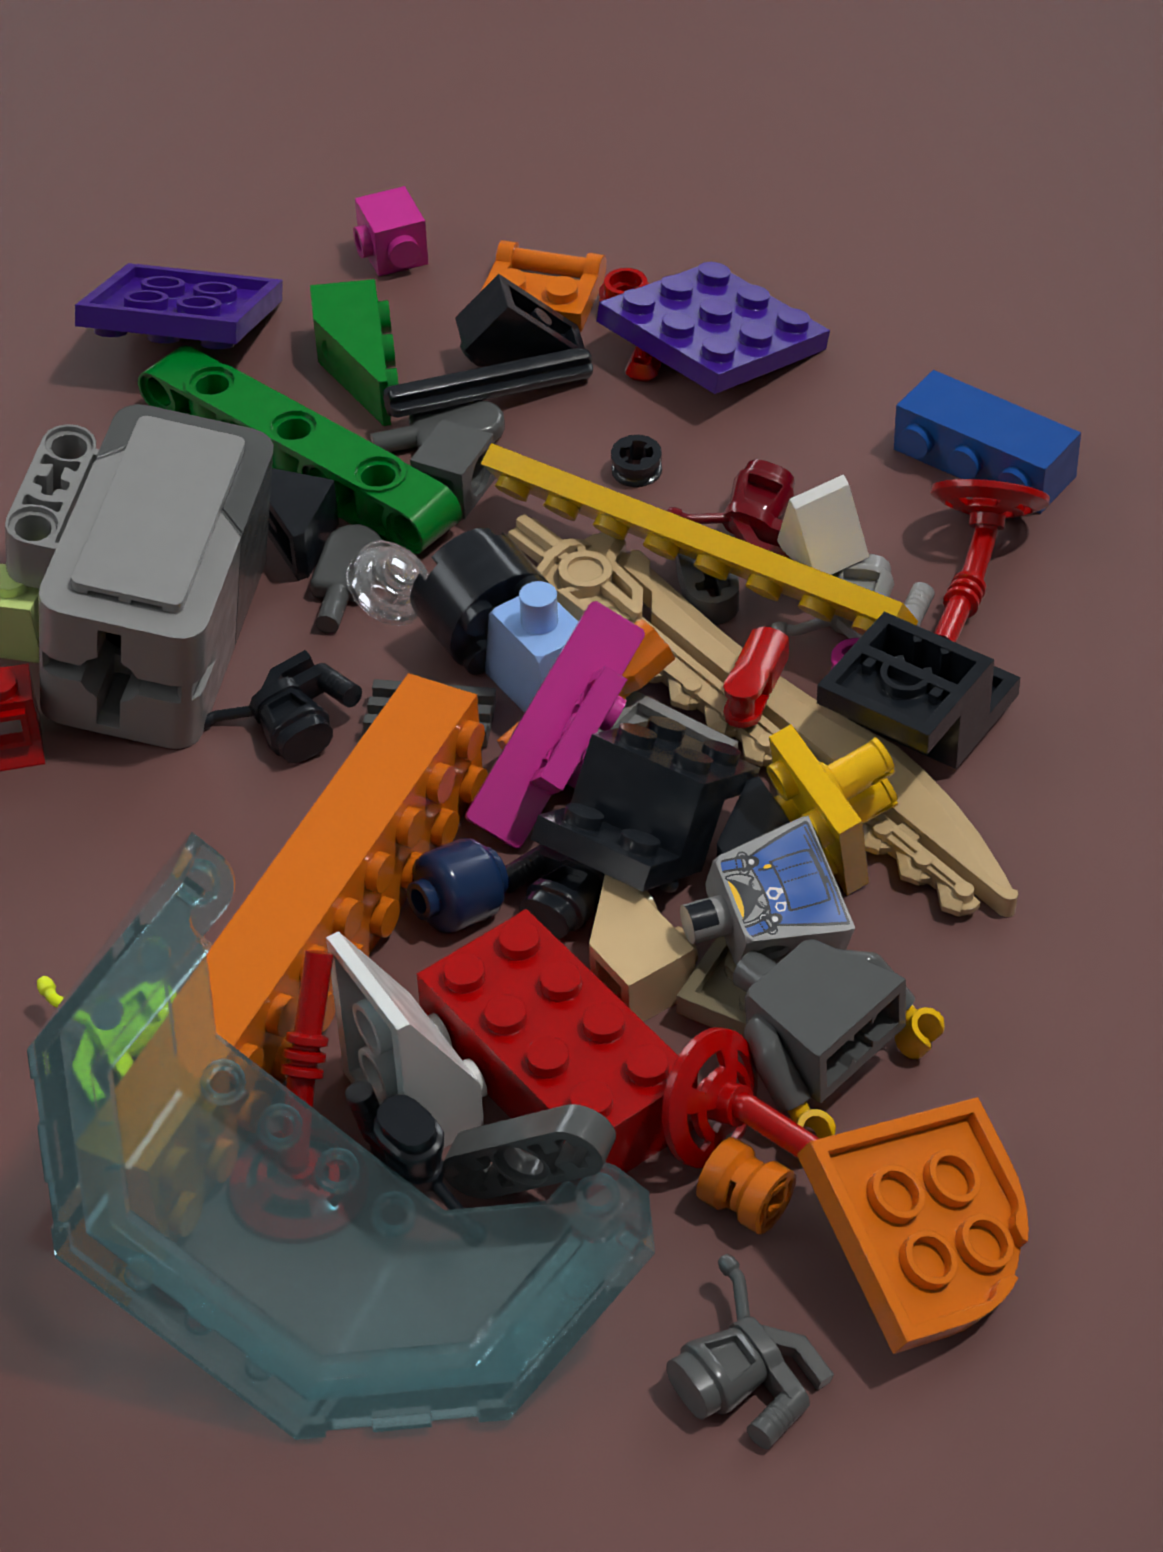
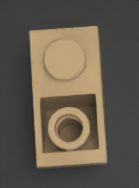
[589,874,698,1022]

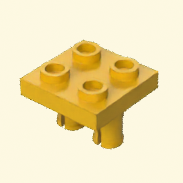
[767,724,898,896]

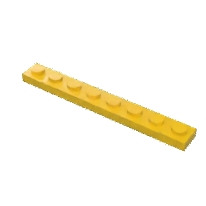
[481,443,918,635]

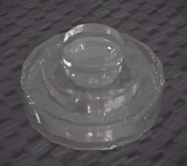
[346,540,429,626]

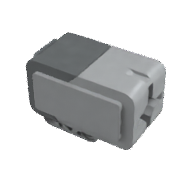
[5,404,274,749]

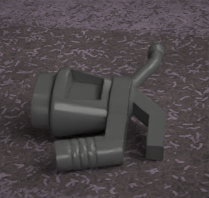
[666,1254,834,1449]

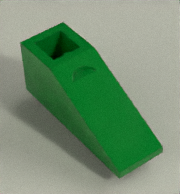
[310,279,399,426]

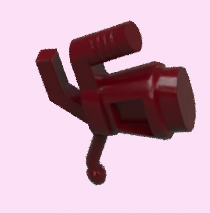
[667,459,795,558]

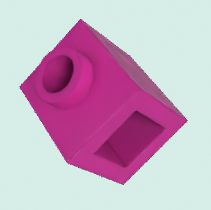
[353,186,429,277]

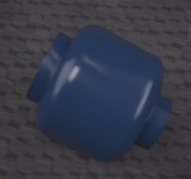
[407,838,508,933]

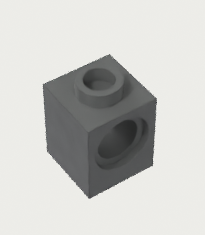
[410,419,496,519]

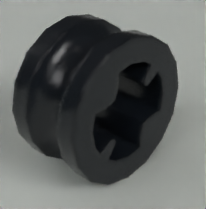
[611,434,662,487]

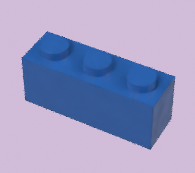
[894,370,1081,514]

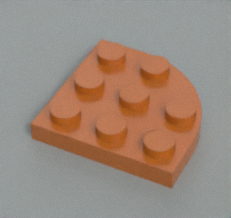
[797,1097,1029,1354]

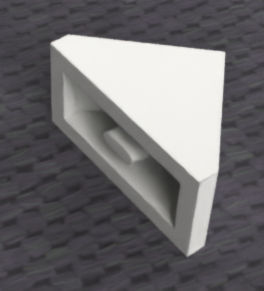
[777,474,870,575]

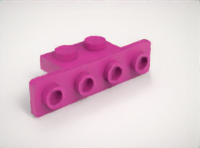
[465,601,645,848]

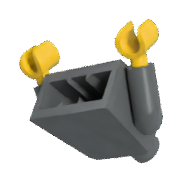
[733,939,945,1139]

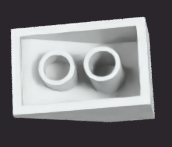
[326,931,487,1148]

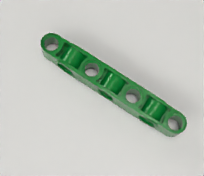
[138,345,462,555]

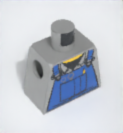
[680,816,855,965]

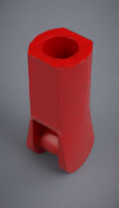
[723,627,789,728]

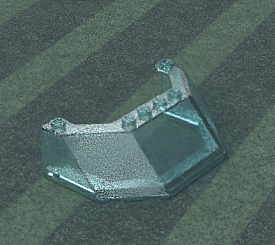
[27,832,655,1440]

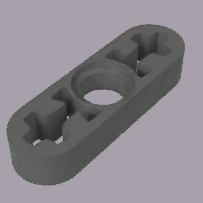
[443,1104,616,1199]

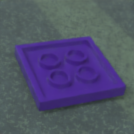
[596,261,830,394]
[75,263,283,349]

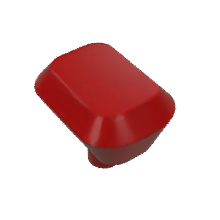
[625,346,661,382]

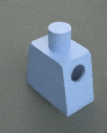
[485,581,578,713]

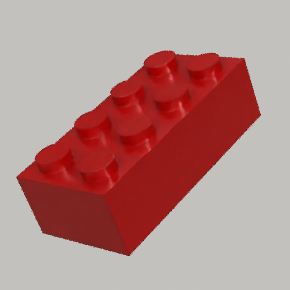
[417,909,698,1198]

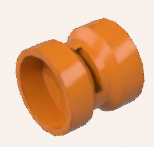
[696,1137,796,1235]

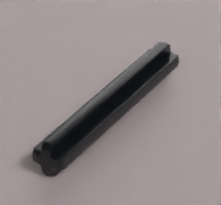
[383,348,593,418]

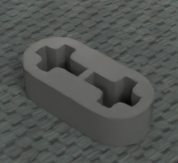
[676,553,739,625]

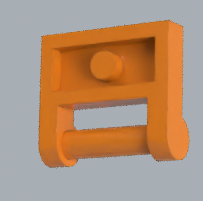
[480,240,607,332]

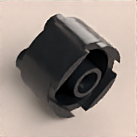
[410,528,549,675]

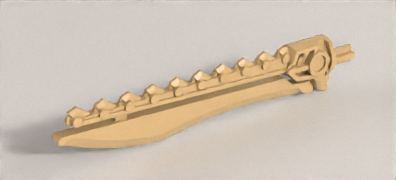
[508,514,1018,917]

